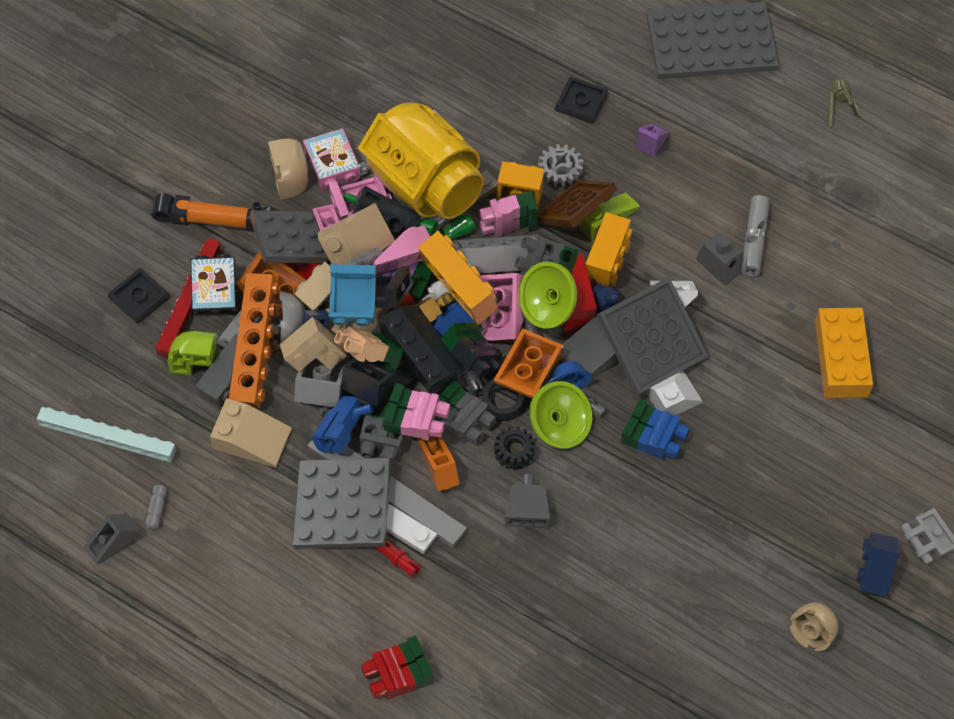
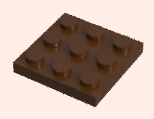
[537,180,618,228]

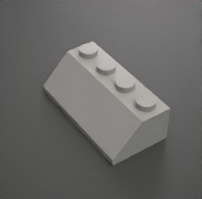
[453,234,539,275]

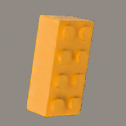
[418,231,498,325]
[815,308,873,398]

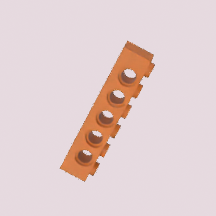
[229,273,280,409]

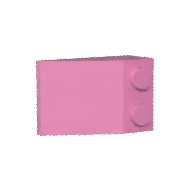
[480,273,525,341]

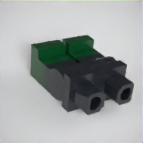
[441,323,503,377]

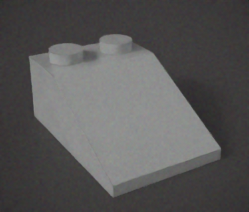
[294,351,352,408]

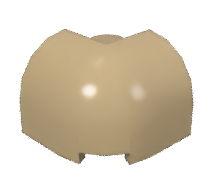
[268,138,309,200]

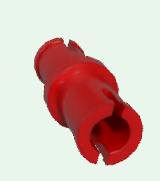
[377,539,421,578]

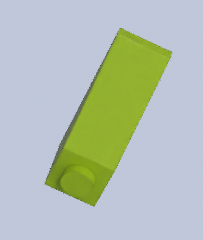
[579,193,640,242]

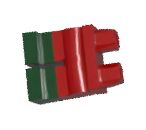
[361,635,434,700]

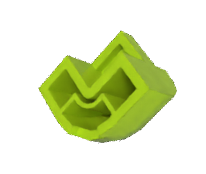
[168,331,218,375]

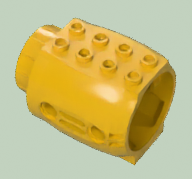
[358,102,484,219]

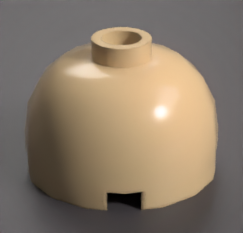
[790,602,839,651]

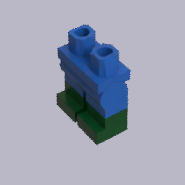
[621,398,690,460]

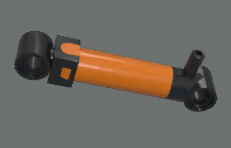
[151,193,279,230]

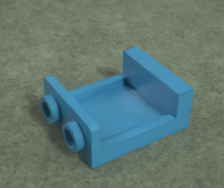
[328,264,376,326]

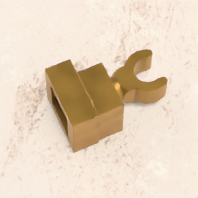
[417,292,454,322]

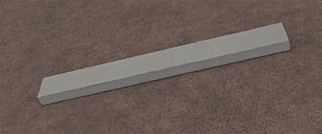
[307,440,467,548]

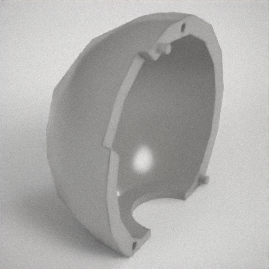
[277,291,306,349]

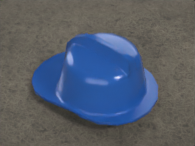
[545,361,592,389]

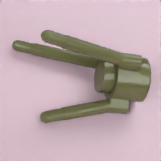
[828,79,861,128]

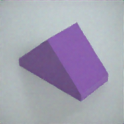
[636,124,669,156]

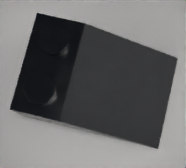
[347,186,422,248]

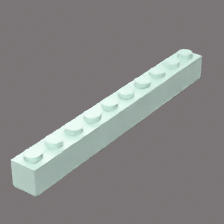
[37,407,176,463]

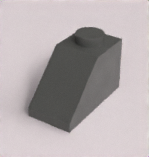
[84,513,139,564]

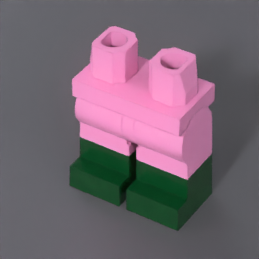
[480,191,538,237]
[383,383,450,440]

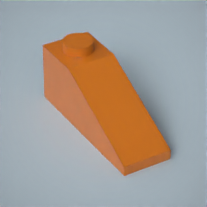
[416,436,459,491]

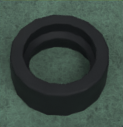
[482,379,524,421]

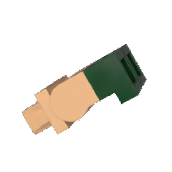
[334,326,404,370]

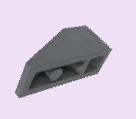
[196,333,238,407]

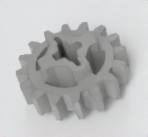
[538,144,584,187]

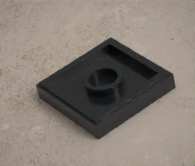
[555,76,608,124]
[107,268,170,324]

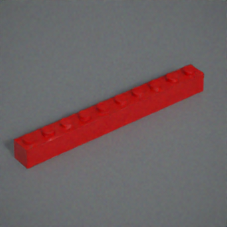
[155,238,221,358]

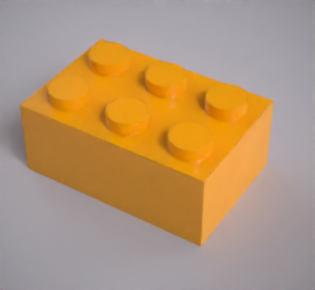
[586,212,633,288]

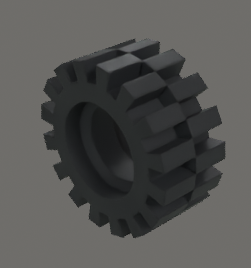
[494,426,535,470]

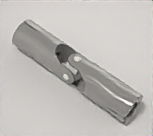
[741,195,770,277]

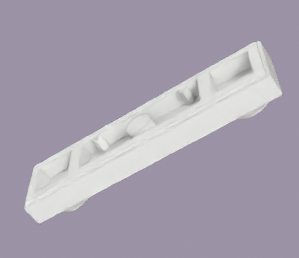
[387,503,437,554]

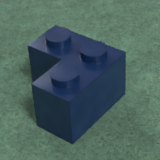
[856,532,899,597]

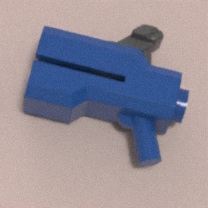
[311,396,373,453]

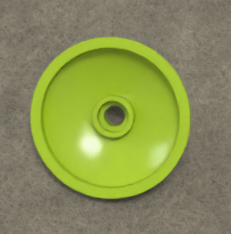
[519,262,577,328]
[530,381,592,449]

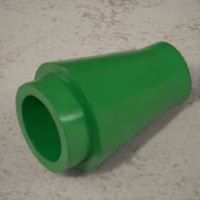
[442,213,475,240]

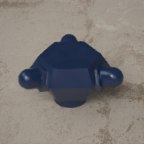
[592,282,620,317]

